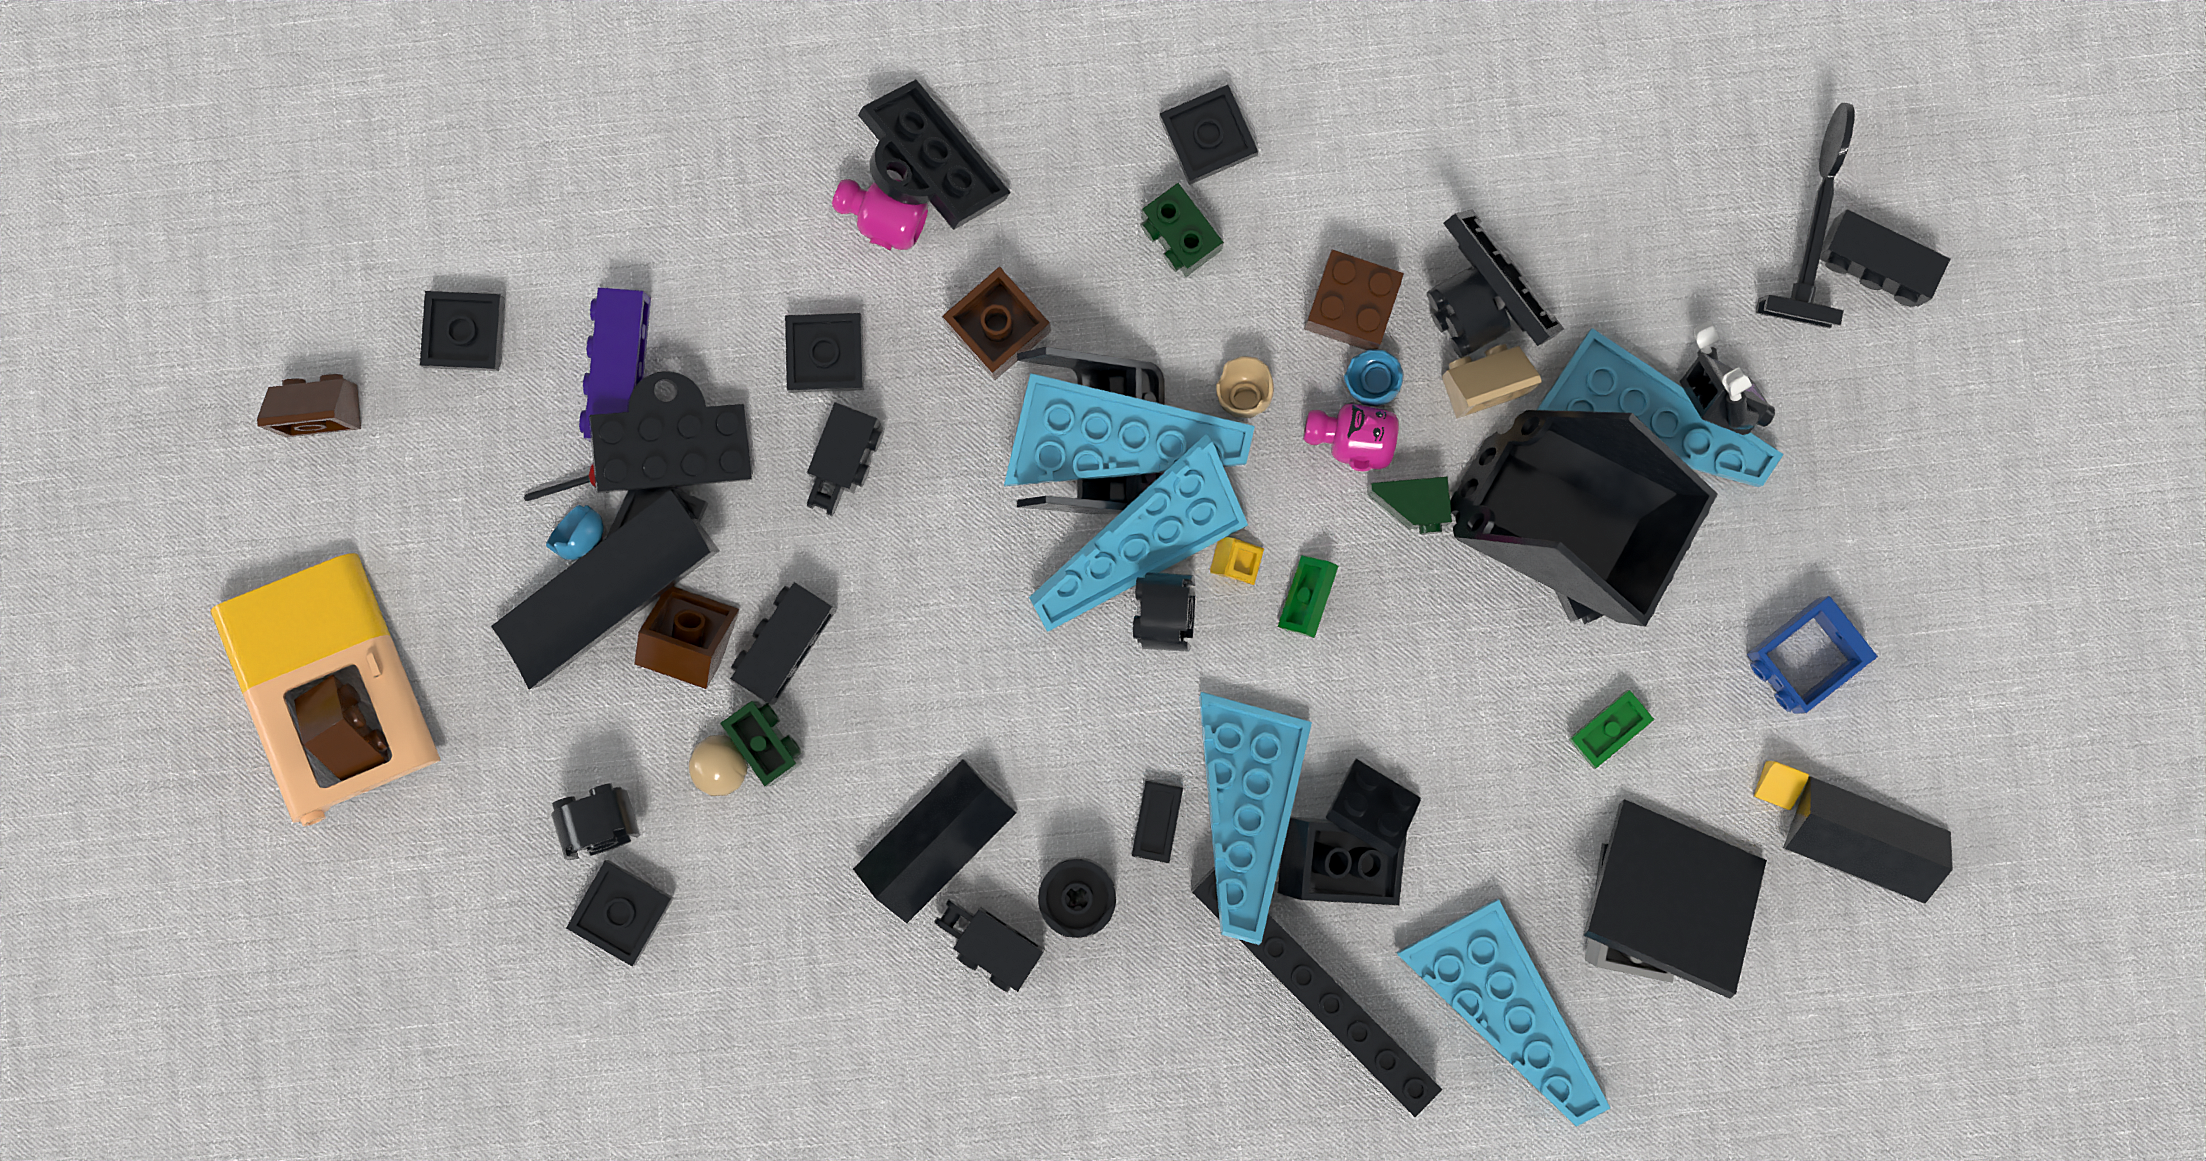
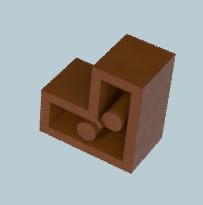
[294,675,389,781]

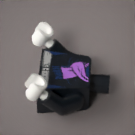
[1679,320,1775,435]

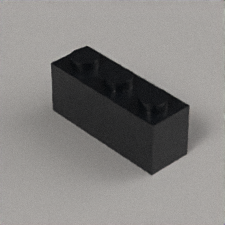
[1820,209,1951,307]
[730,582,837,705]

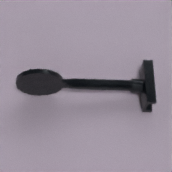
[1756,103,1855,329]

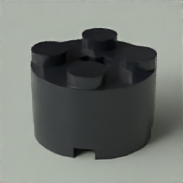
[1426,266,1511,358]
[1133,572,1195,652]
[551,783,641,860]
[1038,857,1116,938]

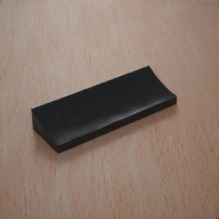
[491,489,720,690]

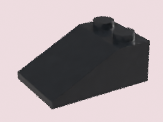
[1277,817,1407,905]

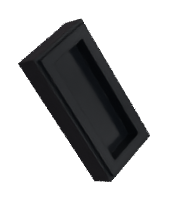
[1131,780,1183,863]

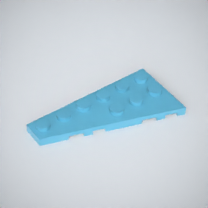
[1536,328,1784,488]
[1004,373,1255,487]
[1029,433,1248,632]
[1199,692,1312,945]
[1395,899,1610,1127]

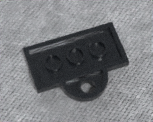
[858,79,1011,230]
[589,371,752,493]

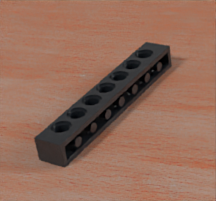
[1191,866,1443,1117]

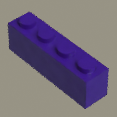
[579,287,651,442]

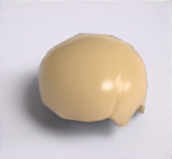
[1216,356,1274,418]
[689,735,748,796]

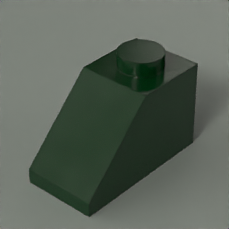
[1367,476,1452,535]

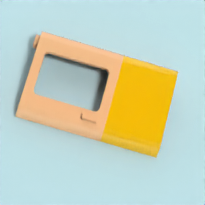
[210,553,441,827]

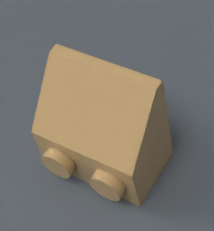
[1442,344,1542,419]

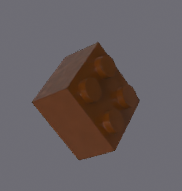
[1304,249,1404,350]
[942,266,1051,381]

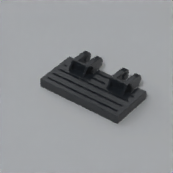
[1443,209,1564,346]

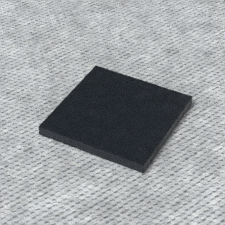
[1583,799,1767,999]

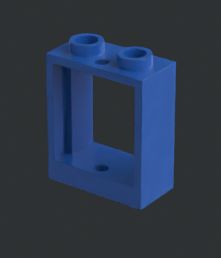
[1747,596,1878,714]

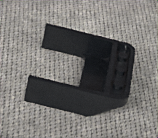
[1017,347,1165,514]

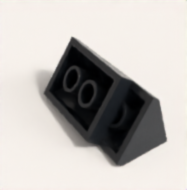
[853,759,1017,924]
[1783,776,1953,904]

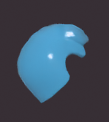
[1344,349,1404,407]
[546,505,604,560]

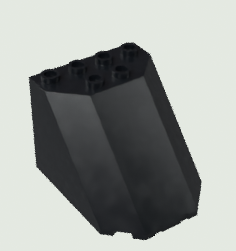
[1450,410,1718,627]

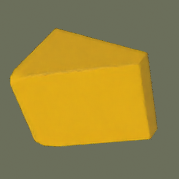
[1210,537,1264,585]
[1753,761,1809,810]

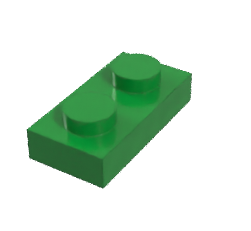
[1277,555,1339,638]
[1569,690,1655,769]

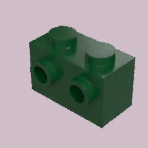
[1140,183,1224,277]
[720,701,803,787]

